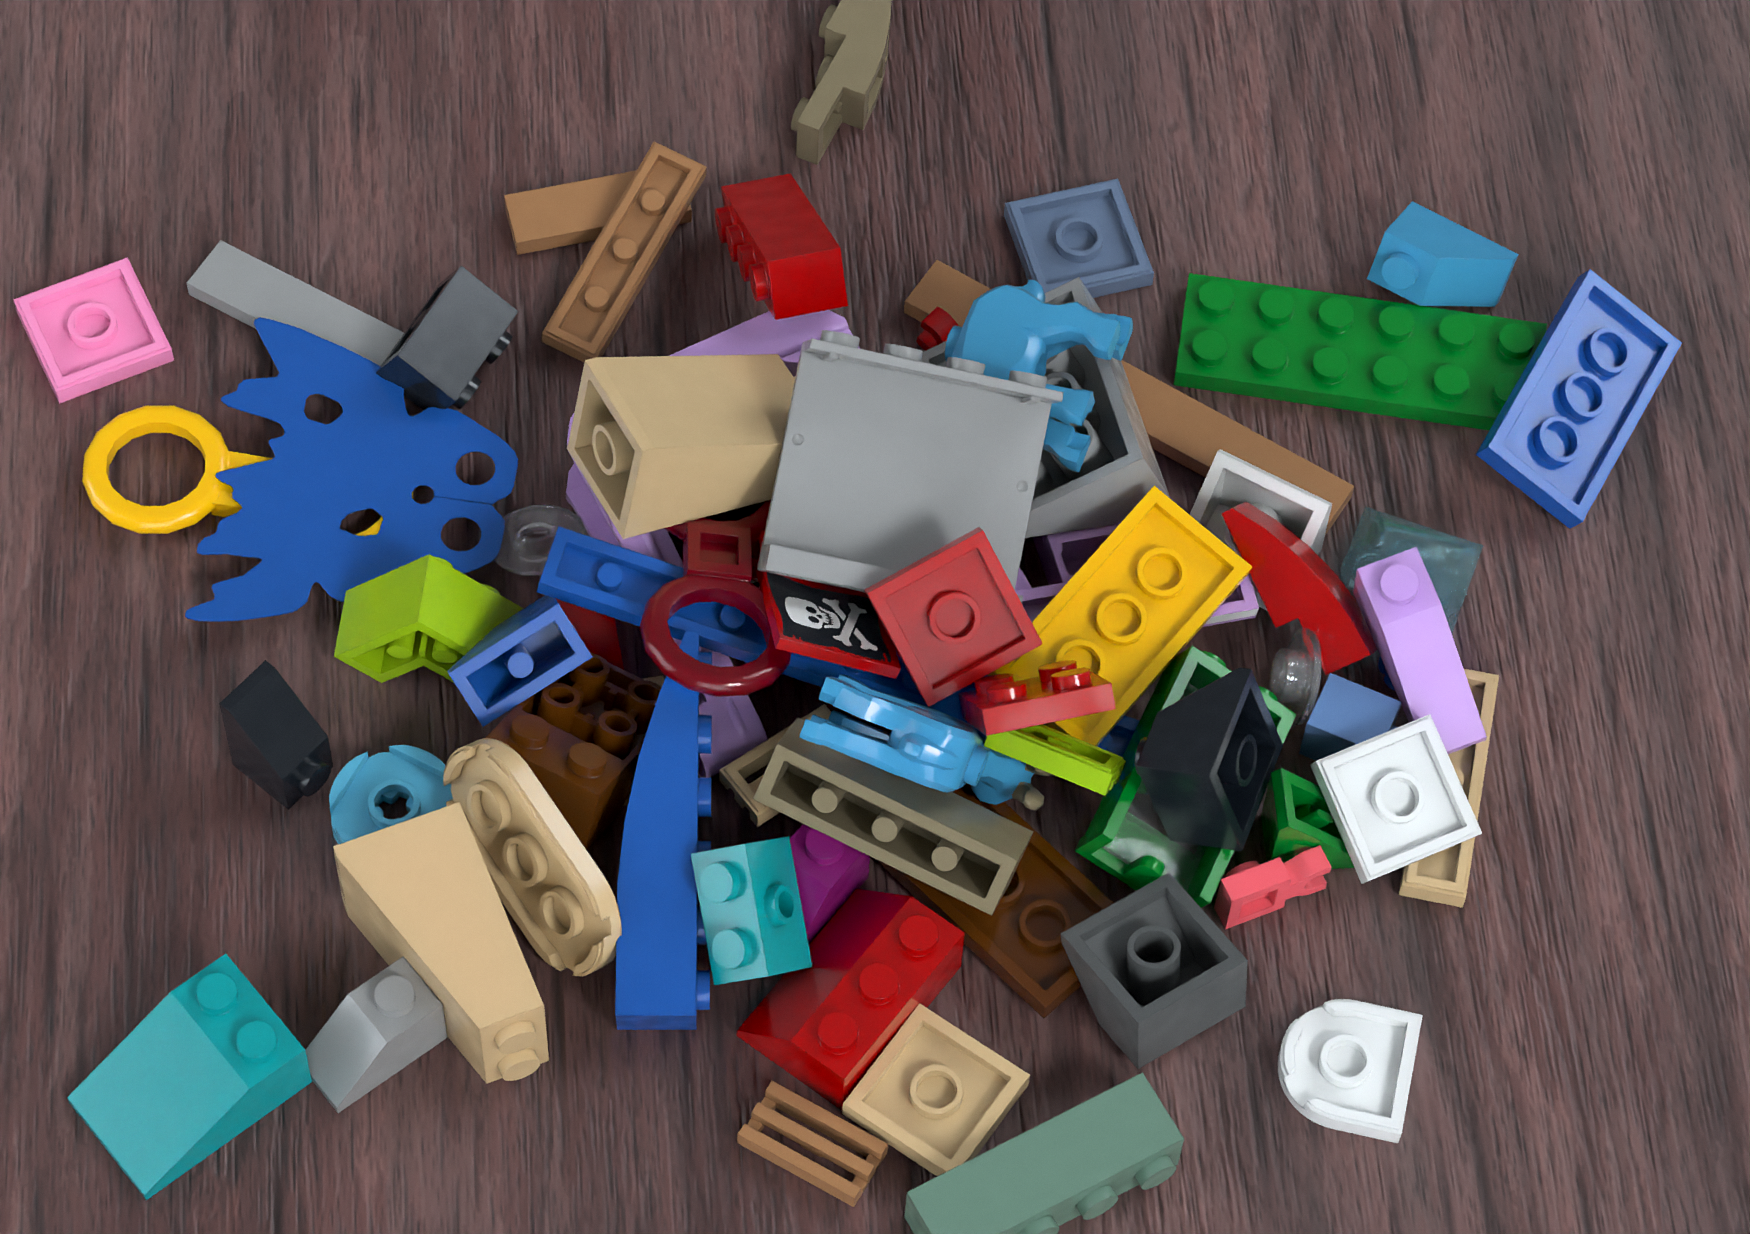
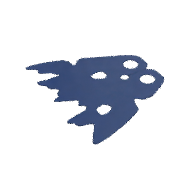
[185,317,518,622]

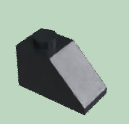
[219,660,333,810]

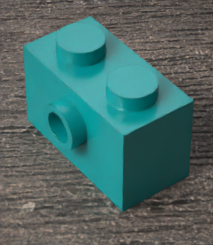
[691,836,812,985]

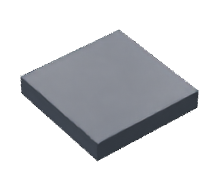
[1004,179,1154,298]

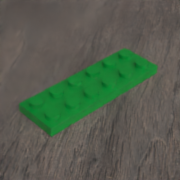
[1173,273,1547,430]

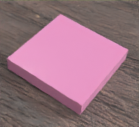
[13,257,174,404]

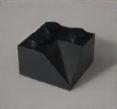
[1135,667,1283,851]

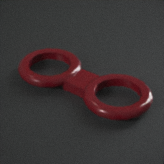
[640,500,792,697]

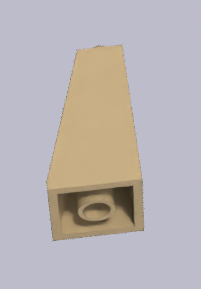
[567,354,795,539]
[333,802,549,1084]

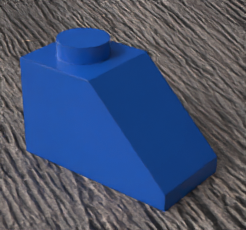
[447,595,592,727]

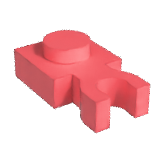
[1214,845,1331,930]

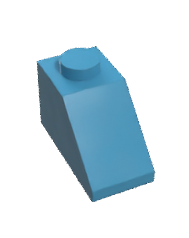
[1367,201,1519,307]

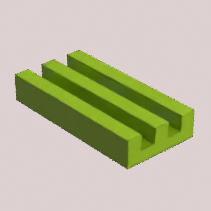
[984,724,1126,796]

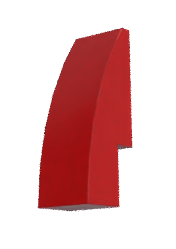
[1221,501,1378,675]

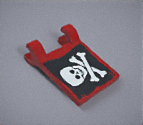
[751,530,901,679]

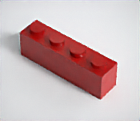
[715,173,848,320]

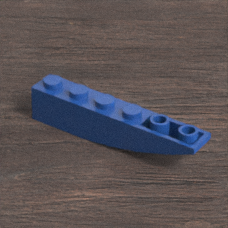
[615,631,712,1030]

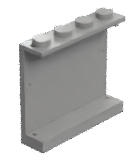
[757,330,1064,603]

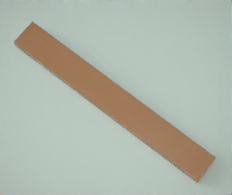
[904,260,1354,535]

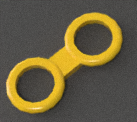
[82,406,413,536]

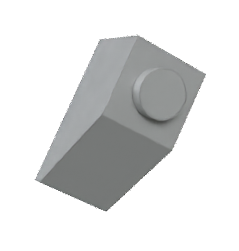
[306,956,447,1113]

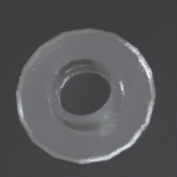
[493,504,586,576]
[1270,627,1322,728]

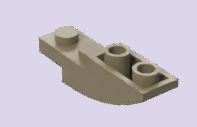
[791,0,891,165]

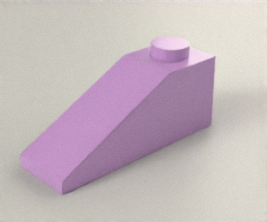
[1353,547,1487,754]

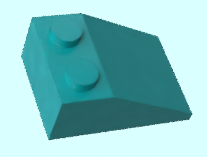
[67,954,312,1200]

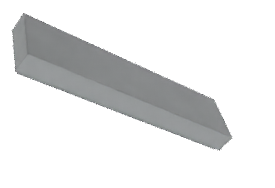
[187,240,404,366]

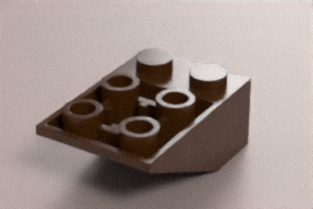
[485,653,662,850]

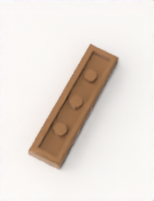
[542,142,707,362]

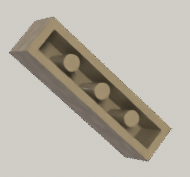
[753,717,1033,915]

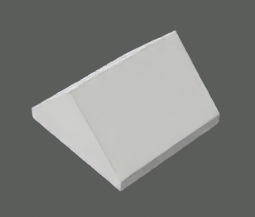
[1190,449,1333,610]

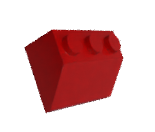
[737,889,965,1111]

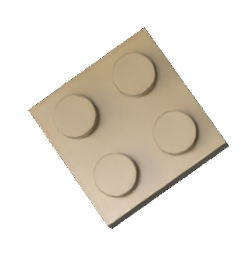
[842,1003,1030,1176]

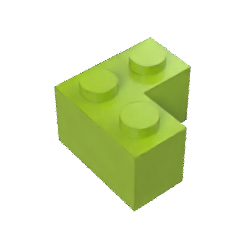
[334,554,524,683]

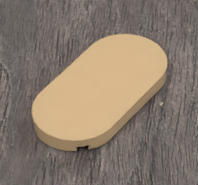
[443,738,622,977]

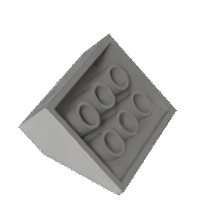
[921,277,1170,538]

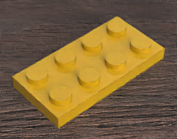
[988,486,1252,746]

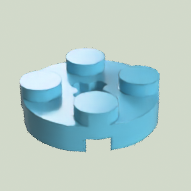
[329,745,453,844]

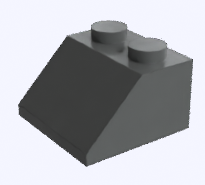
[1061,873,1248,1069]

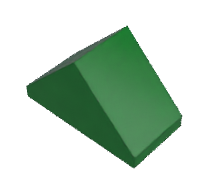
[1261,768,1354,869]

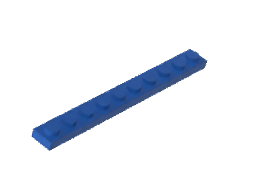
[536,526,1148,796]

